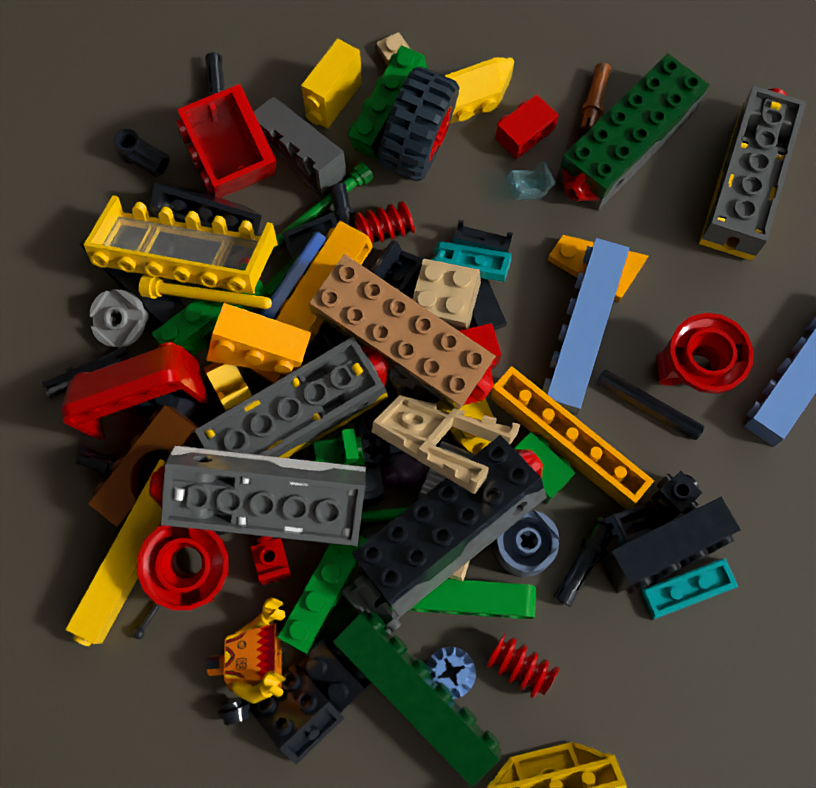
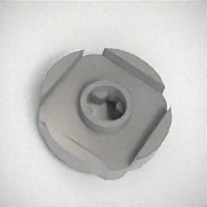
[89,290,149,347]

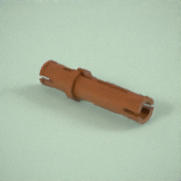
[579,63,611,136]

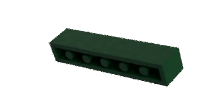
[333,609,501,787]

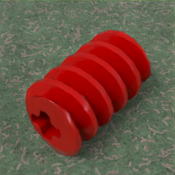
[354,201,415,245]
[487,632,560,699]

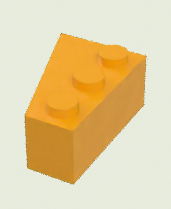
[206,303,311,375]

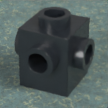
[651,471,702,519]

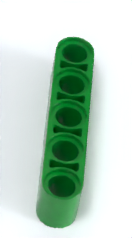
[383,579,536,619]

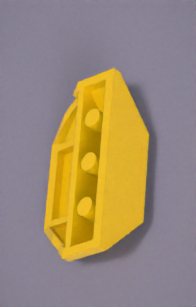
[444,57,514,124]
[487,742,627,788]

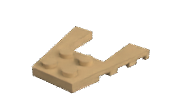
[372,395,520,494]

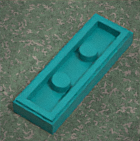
[640,558,739,620]

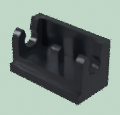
[453,220,513,253]

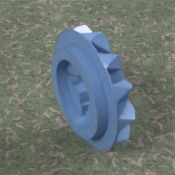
[427,647,476,699]

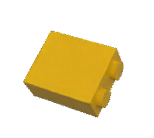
[301,38,362,129]

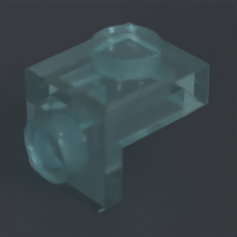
[506,162,555,200]

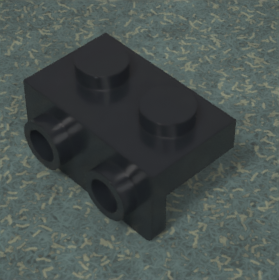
[369,240,424,296]
[298,632,372,713]

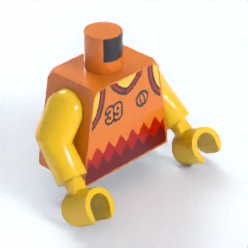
[207,598,285,704]

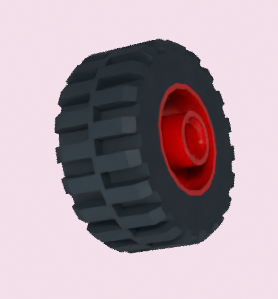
[377,66,460,182]

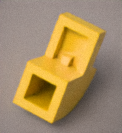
[204,362,252,411]

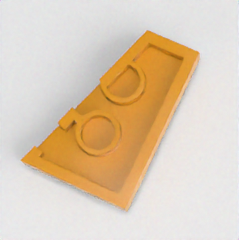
[548,235,648,302]

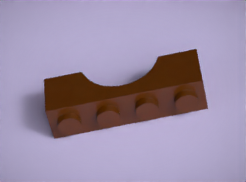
[89,405,199,527]

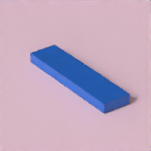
[259,231,326,319]

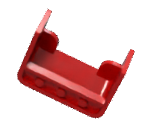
[61,342,209,440]

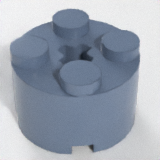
[493,511,559,578]

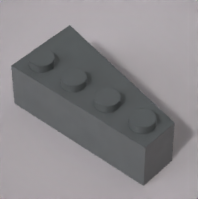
[254,96,346,199]

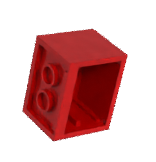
[175,84,276,198]

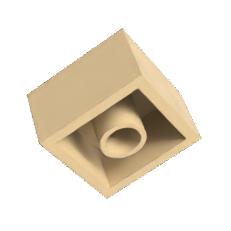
[412,259,481,331]

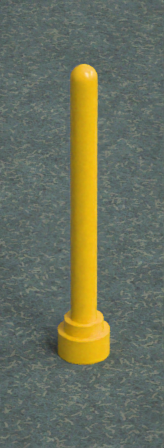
[139,274,272,309]

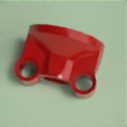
[656,312,754,394]
[137,525,229,610]

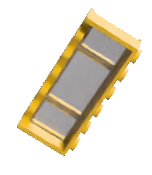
[84,195,278,295]

